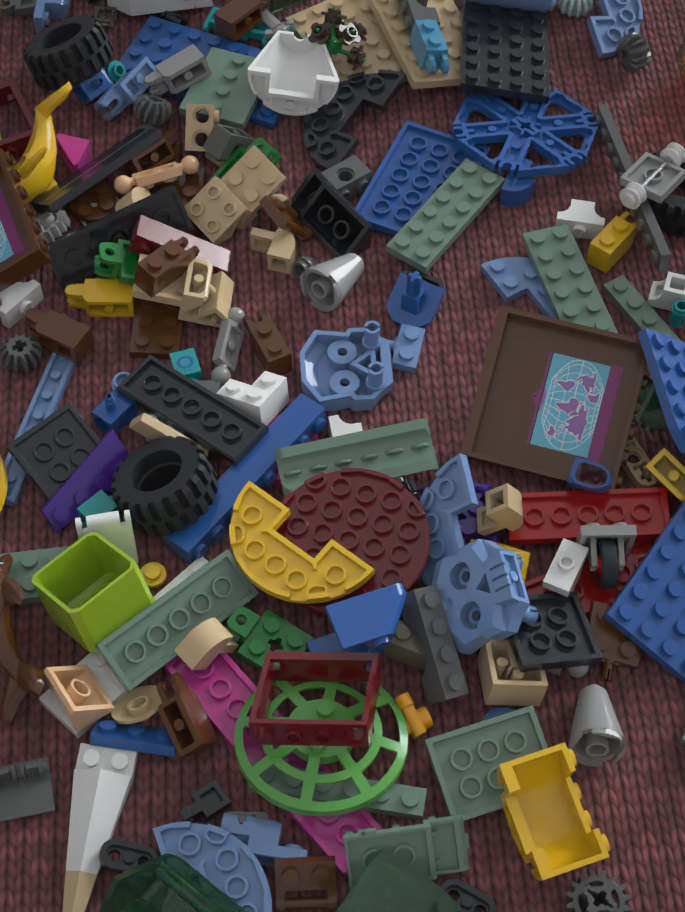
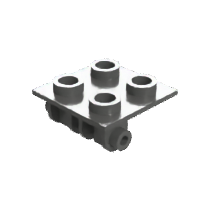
[0,757,55,823]

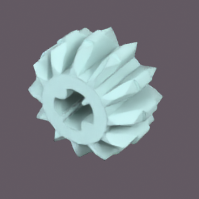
[557,0,594,18]

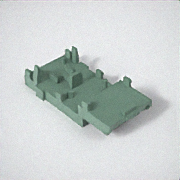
[343,815,470,891]

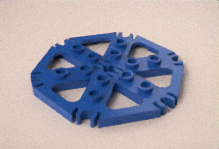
[451,86,598,178]

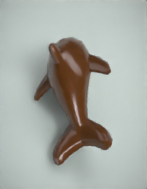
[0,554,45,724]

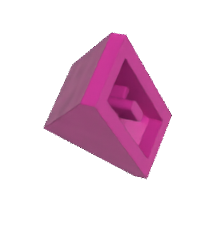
[55,133,92,174]

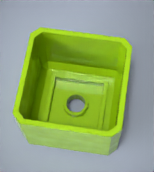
[31,532,155,653]

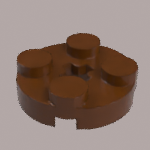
[70,182,117,225]

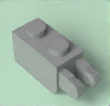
[144,44,212,96]

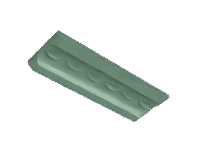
[274,418,439,498]

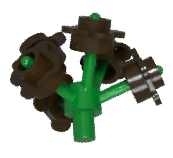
[308,7,367,71]

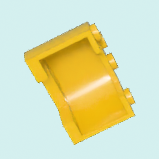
[497,742,610,881]

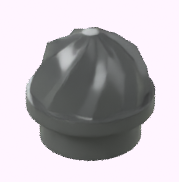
[292,256,316,280]

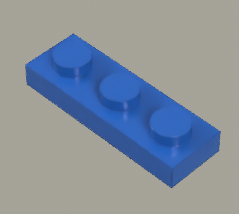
[90,720,177,757]

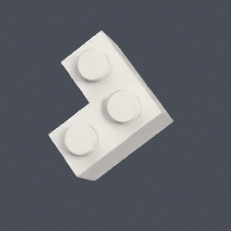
[216,371,289,426]

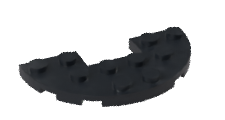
[303,70,407,171]

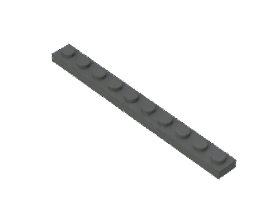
[593,104,671,274]

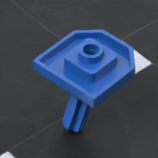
[386,271,446,328]

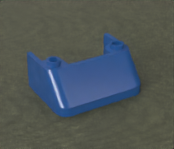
[306,583,407,667]

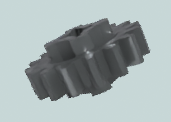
[565,870,632,912]

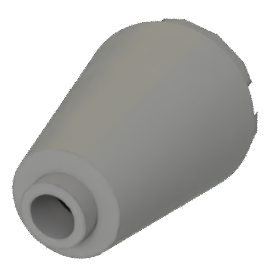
[300,253,364,312]
[568,684,627,767]

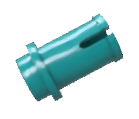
[669,299,685,328]

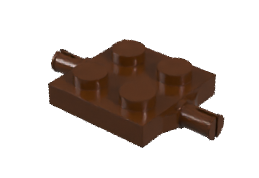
[588,589,641,682]

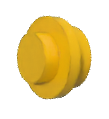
[140,562,167,589]

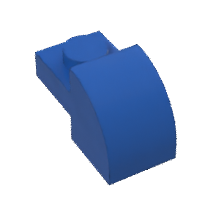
[500,159,535,207]

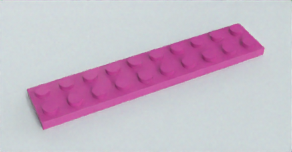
[164,653,382,877]

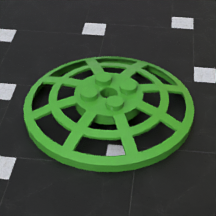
[234,681,408,817]

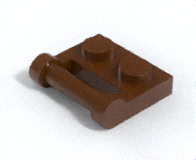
[259,195,313,242]
[275,856,337,912]

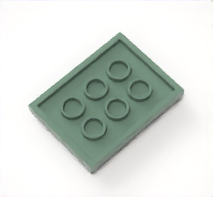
[179,47,260,130]
[423,705,548,822]

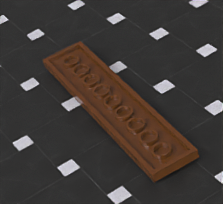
[129,168,206,360]

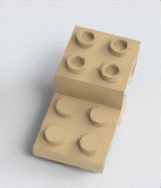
[185,145,288,245]
[131,253,234,328]

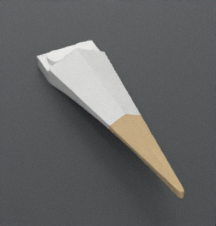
[62,743,138,912]

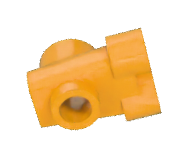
[394,692,434,740]

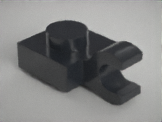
[178,779,232,823]

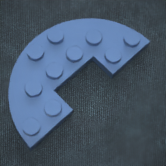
[586,0,643,58]
[480,257,556,319]
[419,454,478,586]
[153,821,272,912]

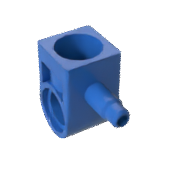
[72,67,115,106]
[92,389,139,435]

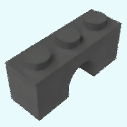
[397,0,440,38]

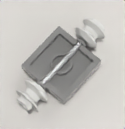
[619,142,685,209]

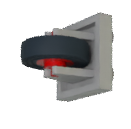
[575,522,637,589]

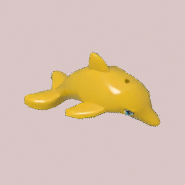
[14,82,72,203]

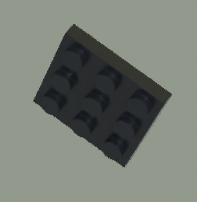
[6,402,101,500]
[508,591,603,672]

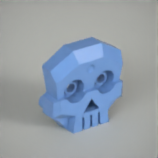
[300,320,393,412]
[431,539,538,655]

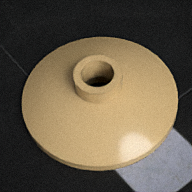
[111,685,162,724]

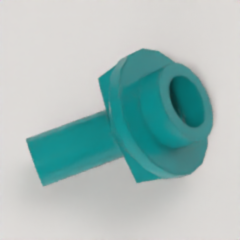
[105,60,126,83]

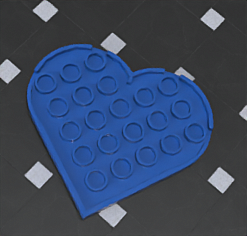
[638,328,685,454]

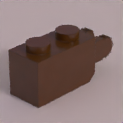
[213,0,269,41]
[123,127,184,177]
[134,236,200,298]
[25,308,94,364]
[242,310,292,376]
[156,672,219,758]

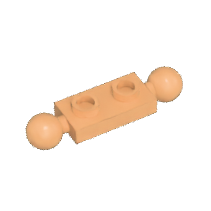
[114,155,199,194]

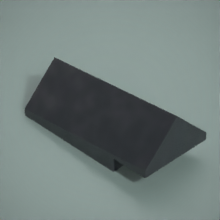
[291,167,373,257]

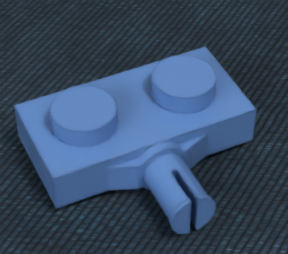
[386,323,425,374]

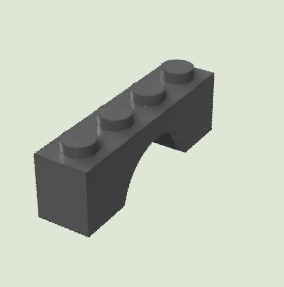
[401,585,469,706]

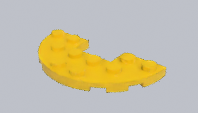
[229,481,375,604]

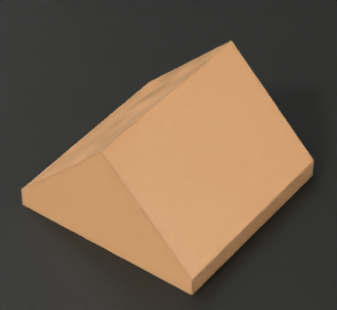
[44,665,115,732]

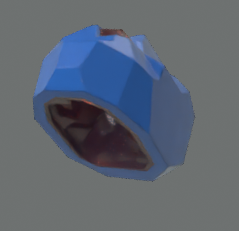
[567,457,612,493]

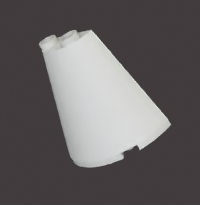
[247,30,339,116]

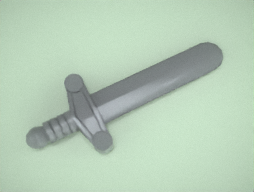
[262,9,295,39]

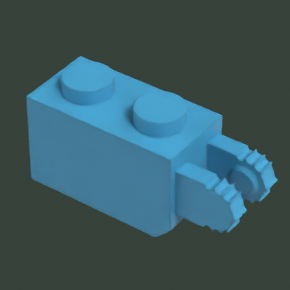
[409,19,450,74]

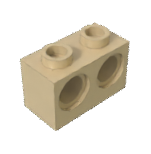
[185,103,220,152]

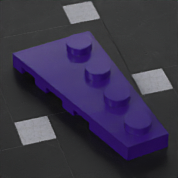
[40,429,128,532]

